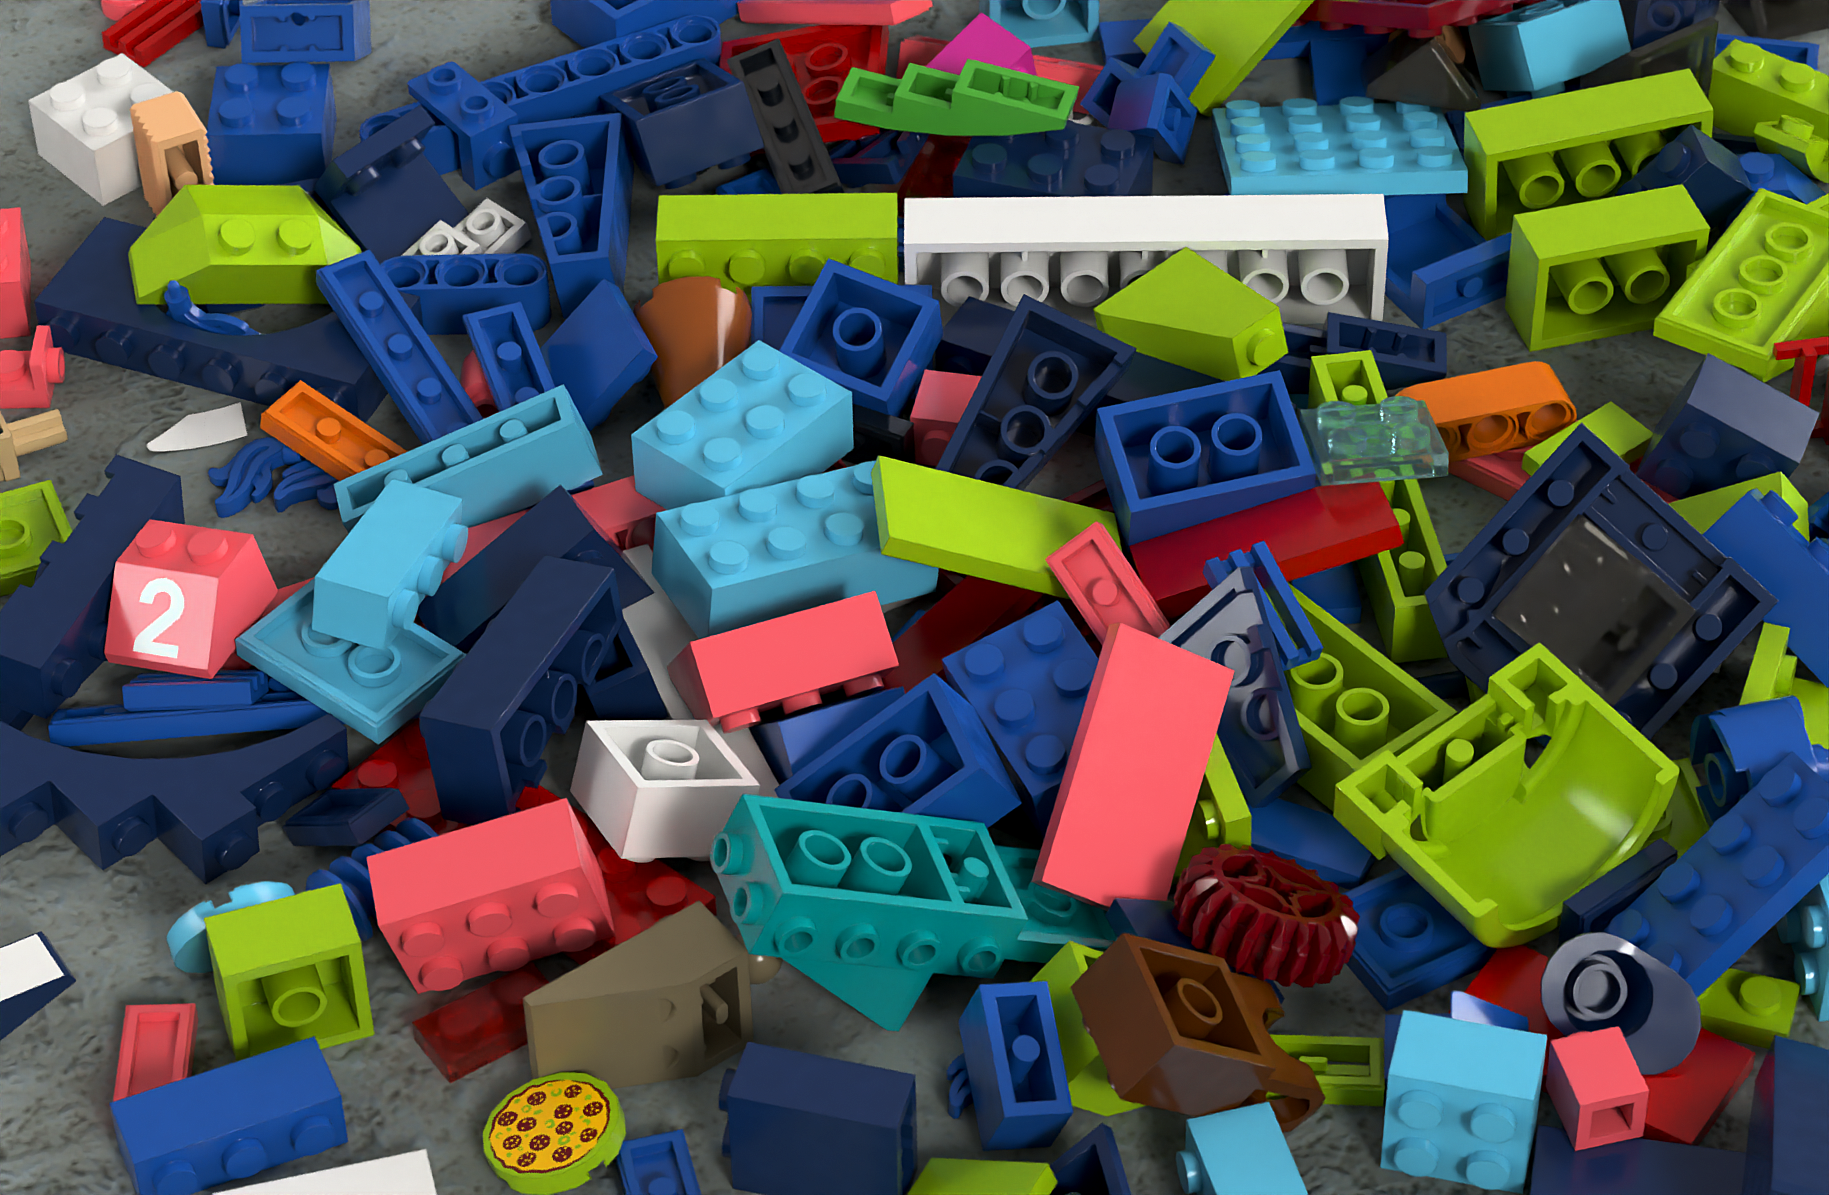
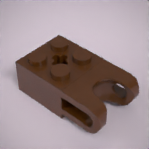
[1070,933,1326,1133]

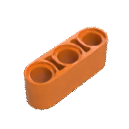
[1390,361,1577,466]

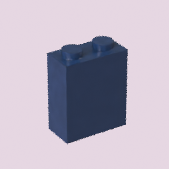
[718,1042,918,1195]

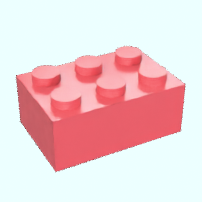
[366,798,615,994]

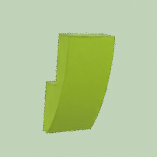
[1753,115,1829,183]

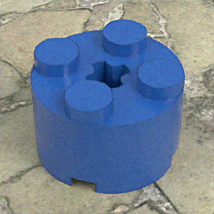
[1690,695,1829,828]

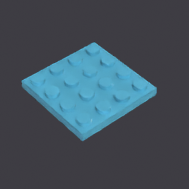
[1212,95,1468,195]

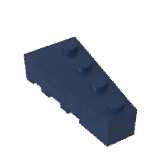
[935,294,1137,491]
[0,454,185,719]

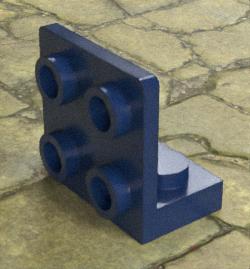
[313,105,469,264]

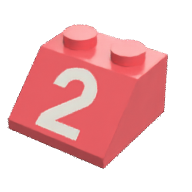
[104,519,279,679]

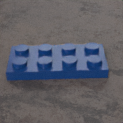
[1602,751,1829,998]

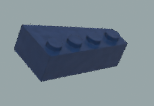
[419,555,624,826]

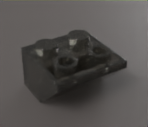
[1491,514,1696,707]

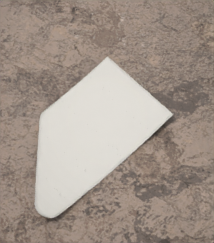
[147,402,247,452]

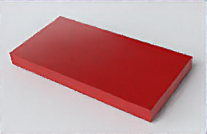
[1129,469,1404,619]
[1448,945,1756,1146]

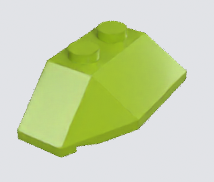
[128,185,361,304]

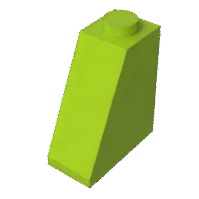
[1093,247,1289,381]

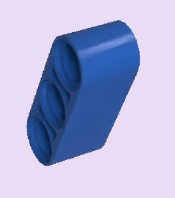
[380,253,552,335]

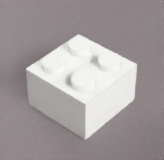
[28,53,173,206]
[570,720,760,863]

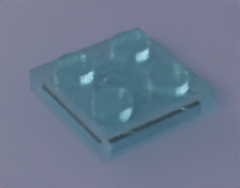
[1300,396,1449,486]

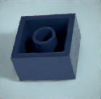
[1635,353,1820,500]

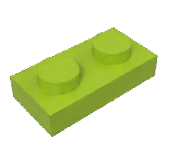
[1697,968,1801,1049]

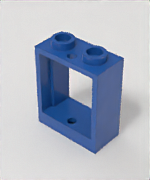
[239,0,371,63]

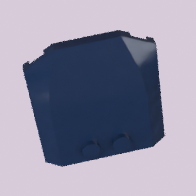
[1424,422,1779,748]

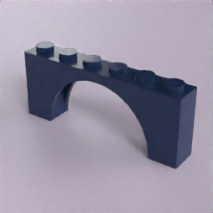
[34,217,424,423]

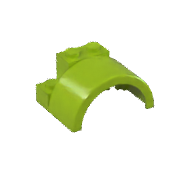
[1333,642,1680,949]

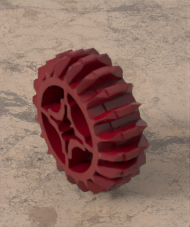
[1172,844,1360,988]

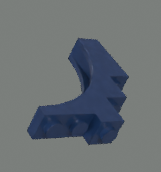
[0,713,349,885]

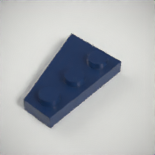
[1158,566,1312,808]

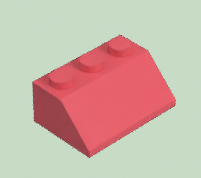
[667,590,899,734]

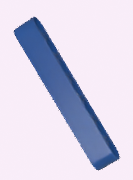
[359,15,721,175]

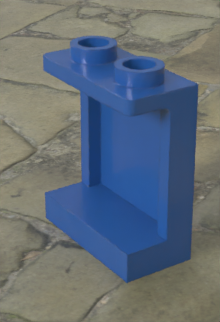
[1384,194,1512,329]

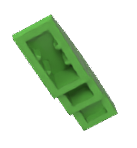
[834,58,1079,136]

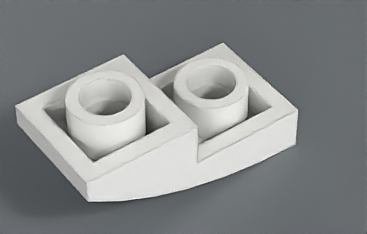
[401,198,532,256]

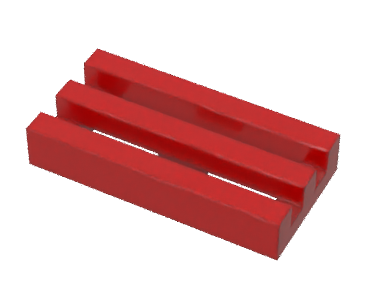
[102,0,204,68]

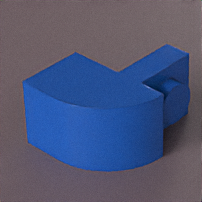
[1080,21,1216,128]

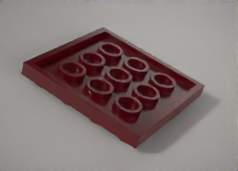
[1292,0,1545,38]

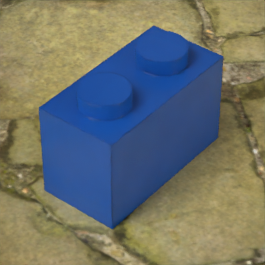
[958,981,1074,1151]

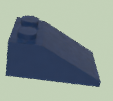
[599,58,765,189]

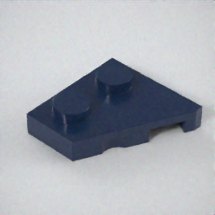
[828,127,930,188]

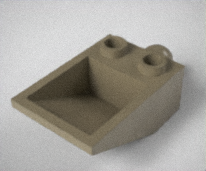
[523,901,783,1089]

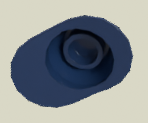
[1541,932,1701,1075]

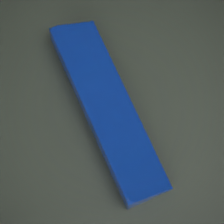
[462,302,594,505]

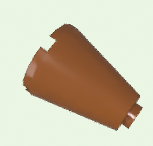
[633,276,752,409]

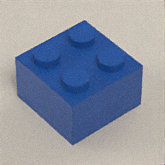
[206,62,337,185]
[779,258,943,418]

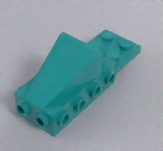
[710,794,1118,1032]

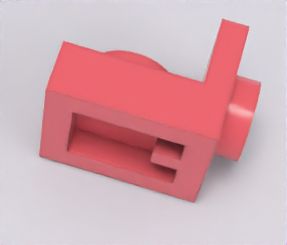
[0,325,65,409]

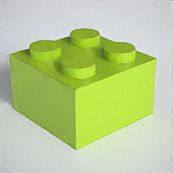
[203,883,375,1062]

